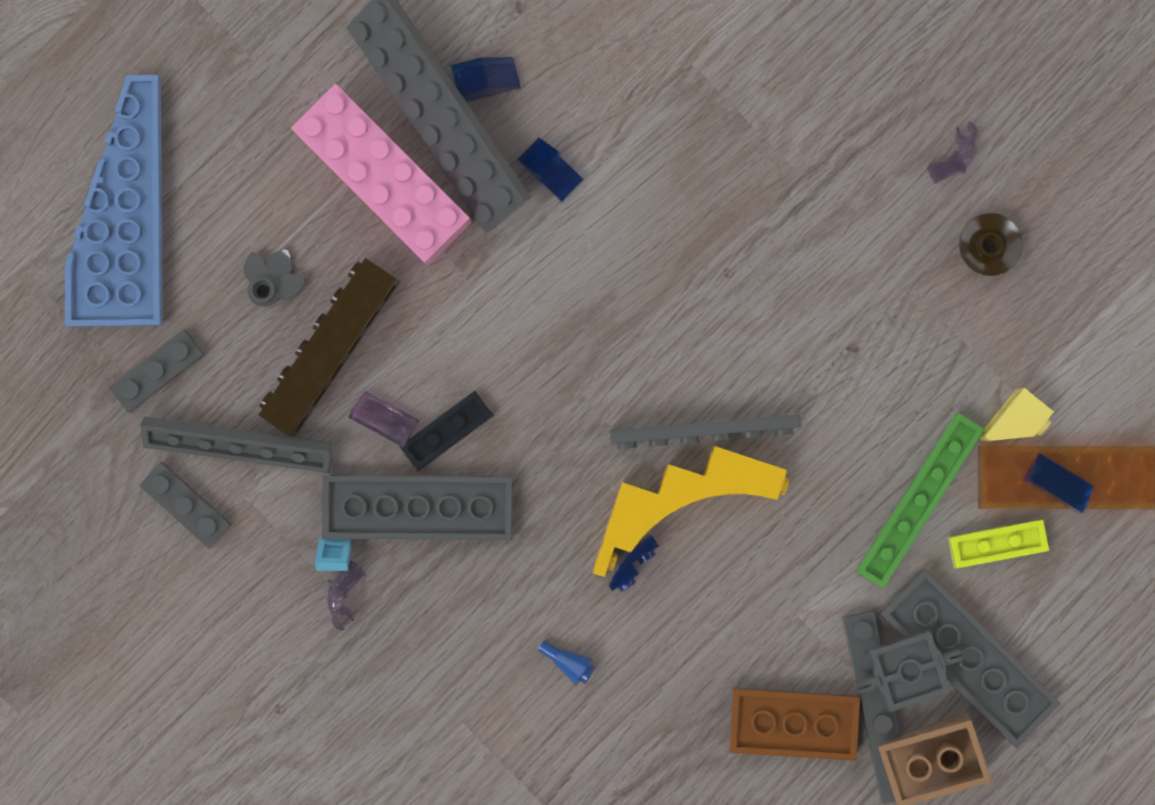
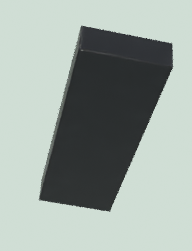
[399,391,494,472]

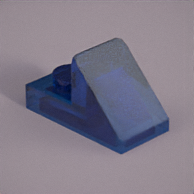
[517,137,584,203]

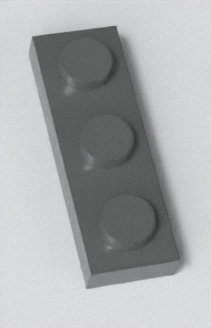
[109,330,205,412]
[139,462,232,549]

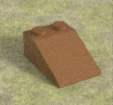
[878,713,992,805]

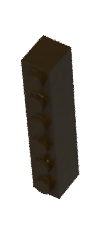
[258,258,400,437]

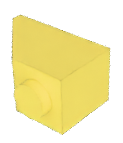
[979,388,1054,441]

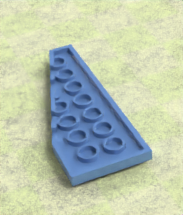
[65,75,163,327]

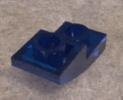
[608,534,659,592]

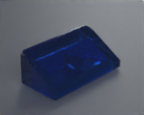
[1023,453,1094,514]

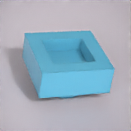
[315,538,351,571]

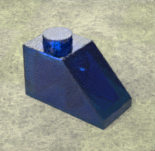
[450,57,521,102]

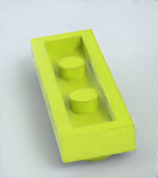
[948,519,1049,569]

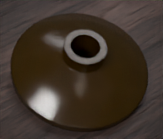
[959,213,1023,276]

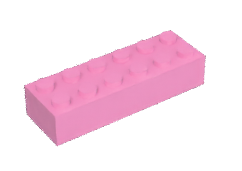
[291,84,472,266]

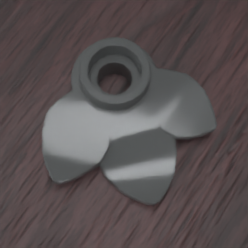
[244,249,306,307]

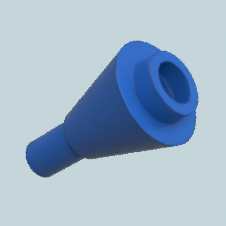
[538,640,595,686]

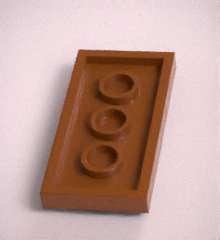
[729,687,860,761]

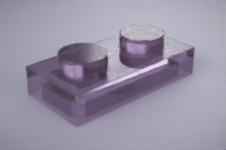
[348,391,420,448]

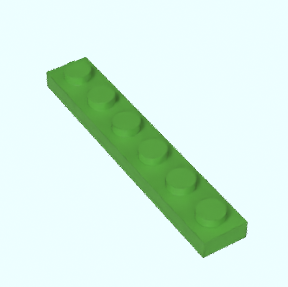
[855,412,985,589]

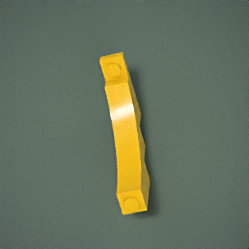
[592,446,790,577]

